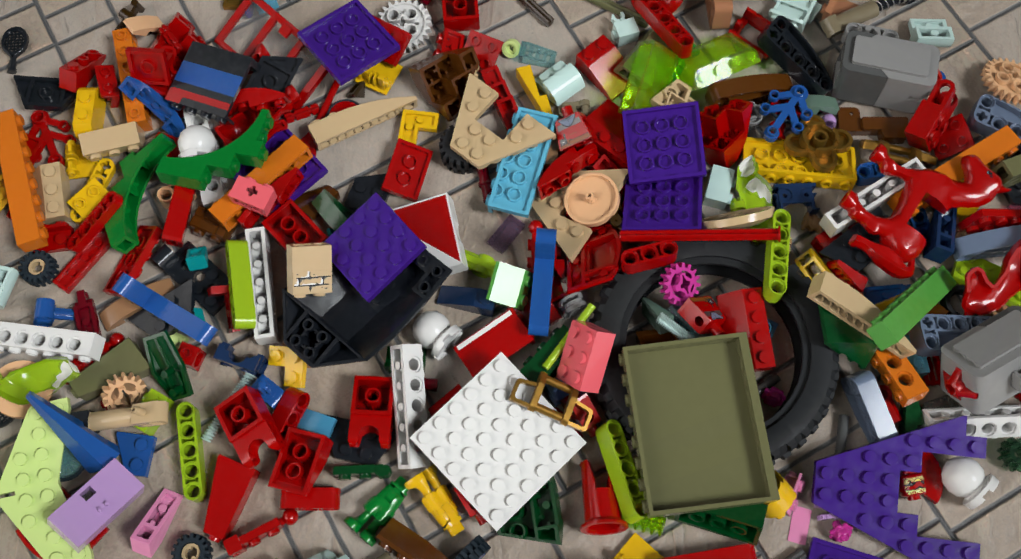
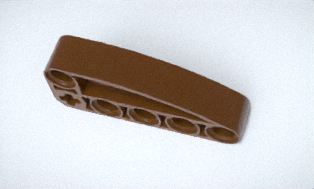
[705,73,793,106]

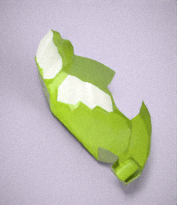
[736,155,773,245]
[0,355,81,405]

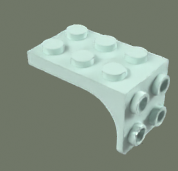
[768,0,817,34]

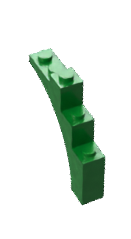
[155,109,274,191]
[105,133,177,255]

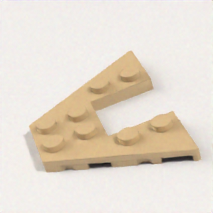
[450,73,556,170]
[532,169,629,263]

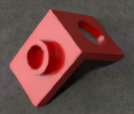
[551,276,579,303]

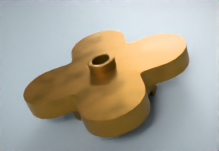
[783,114,853,173]

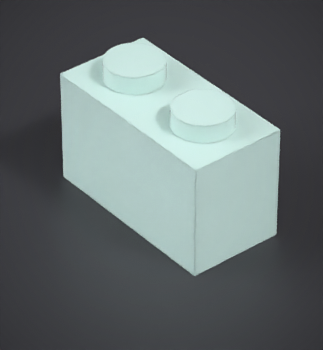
[702,164,737,210]

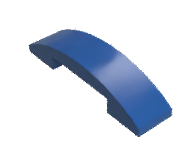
[118,76,185,138]

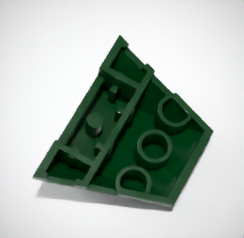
[818,305,878,369]
[497,476,564,545]

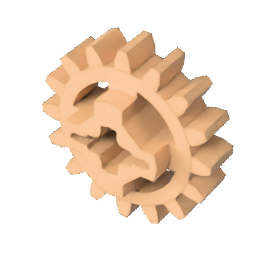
[100,372,148,410]

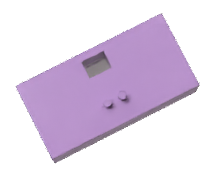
[47,458,145,553]

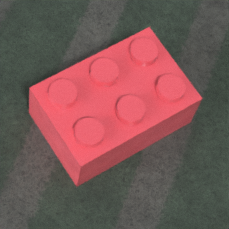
[556,319,616,393]

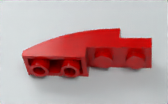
[228,88,292,116]
[537,142,599,200]

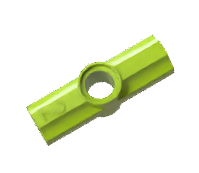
[464,249,496,279]

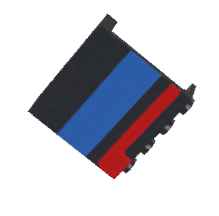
[165,41,262,125]

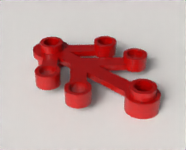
[29,110,77,166]

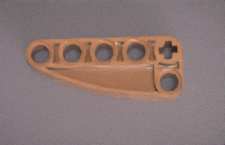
[705,0,733,30]

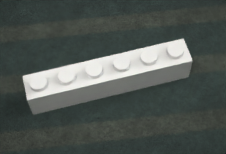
[819,157,926,238]

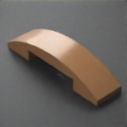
[99,278,175,331]

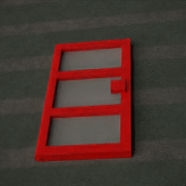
[214,0,328,110]

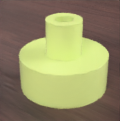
[502,39,521,58]

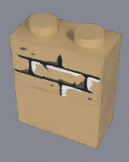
[286,242,332,298]

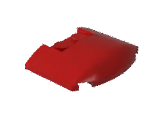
[567,222,622,294]

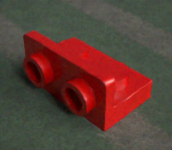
[433,28,465,56]
[94,65,120,108]
[33,221,74,254]

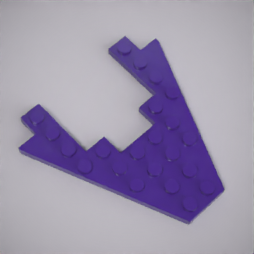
[811,416,987,559]

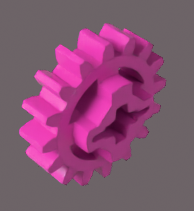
[659,262,701,306]

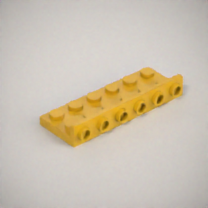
[742,137,857,191]

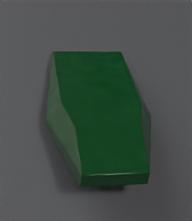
[142,330,194,401]

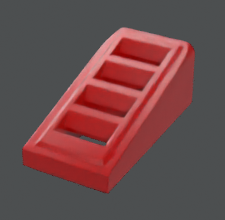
[826,260,868,292]

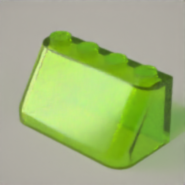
[673,33,761,90]
[618,39,678,114]

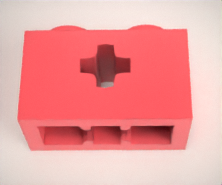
[228,175,277,217]

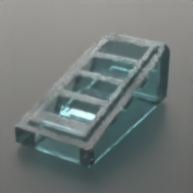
[519,41,557,68]

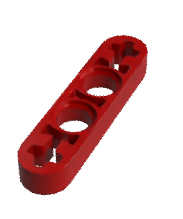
[67,191,123,253]

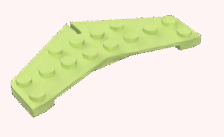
[0,397,94,559]

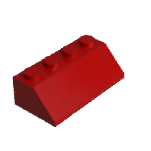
[716,287,776,372]

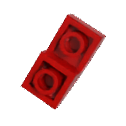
[554,242,567,283]

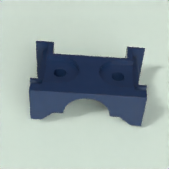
[771,183,820,216]
[213,342,268,378]

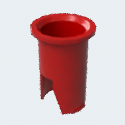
[579,459,629,536]

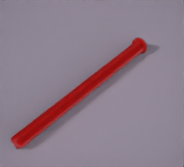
[619,226,781,242]

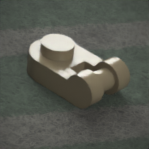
[558,99,591,119]

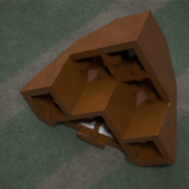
[408,46,480,121]

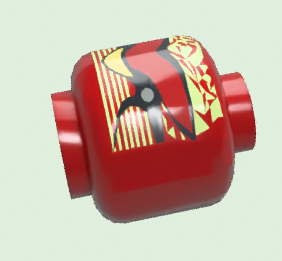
[899,471,926,501]

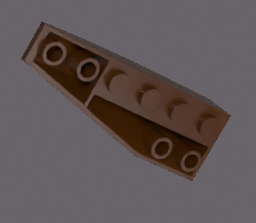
[376,518,448,559]

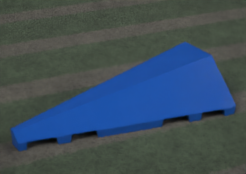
[26,391,120,474]

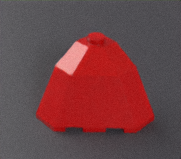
[150,12,207,71]
[700,99,753,168]

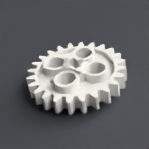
[378,0,433,54]

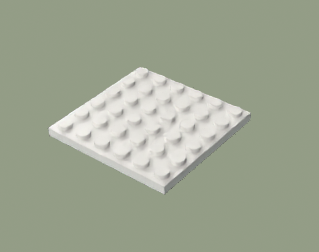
[410,352,587,532]

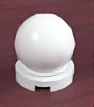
[178,125,216,158]
[412,311,463,361]
[941,456,999,510]

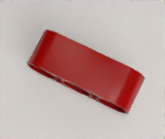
[621,240,678,274]
[272,387,310,439]
[280,487,341,511]

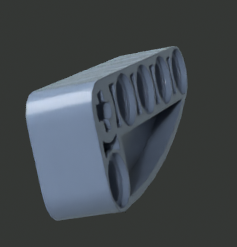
[966,94,1021,146]
[953,225,1021,261]
[908,314,993,357]
[841,370,899,444]

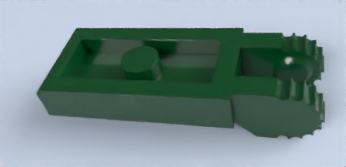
[333,464,393,481]

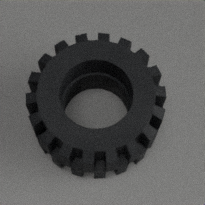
[439,125,476,174]

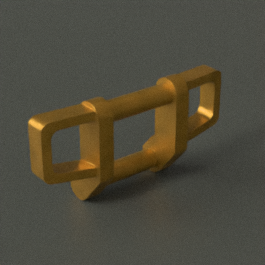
[859,139,938,165]
[509,371,593,432]

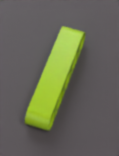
[763,209,791,303]
[225,240,256,329]
[176,402,208,503]
[595,419,647,524]

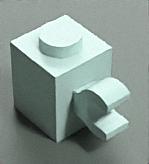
[611,12,640,47]

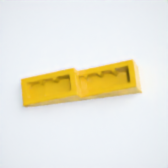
[516,65,556,131]

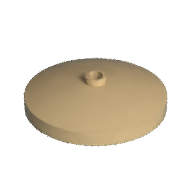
[702,206,775,229]

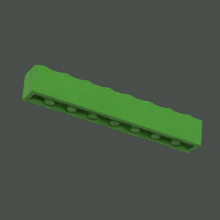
[866,265,957,351]

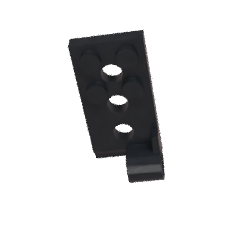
[150,241,229,317]

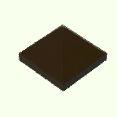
[346,81,365,98]

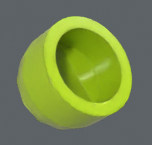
[730,197,746,212]

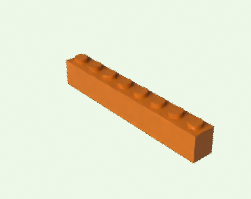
[0,109,49,253]
[887,125,1021,219]

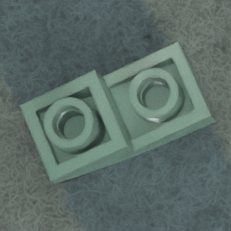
[805,95,839,115]

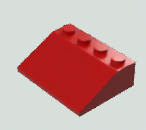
[587,99,628,169]

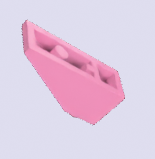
[130,488,183,558]

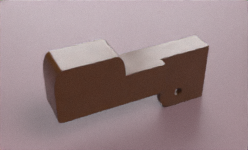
[835,107,909,144]

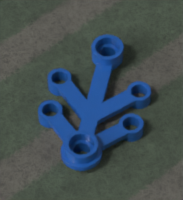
[759,85,813,142]

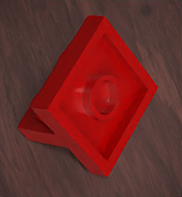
[125,47,174,86]

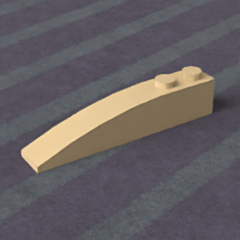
[307,96,417,151]
[807,271,917,359]

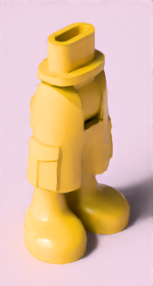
[404,464,465,537]

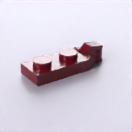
[73,290,102,336]

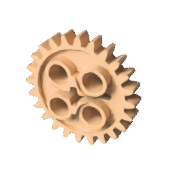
[980,57,1021,105]

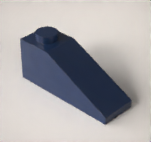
[923,208,957,264]
[437,285,496,318]

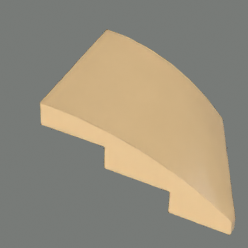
[650,79,699,107]

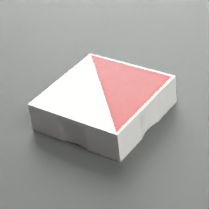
[392,192,469,275]

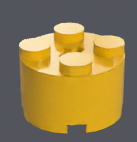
[764,470,797,519]

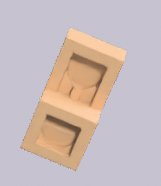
[123,15,163,37]

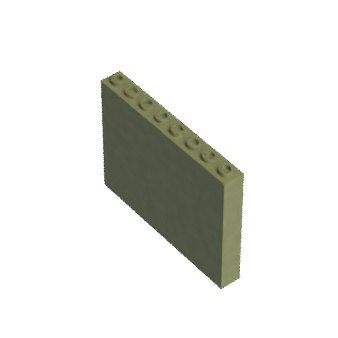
[618,332,780,518]

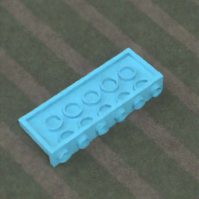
[485,107,558,218]

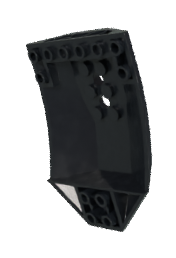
[282,249,452,368]

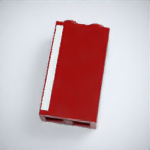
[453,308,536,378]

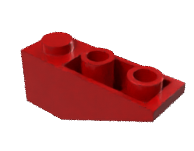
[59,49,106,93]

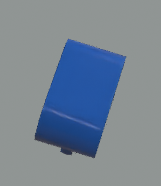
[33,298,75,327]
[251,374,285,410]

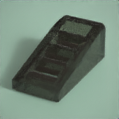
[920,395,963,411]

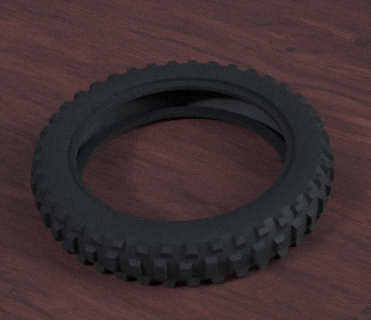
[589,240,839,466]

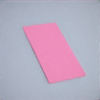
[788,506,812,545]

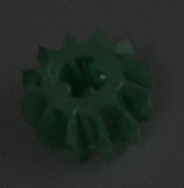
[997,437,1021,472]

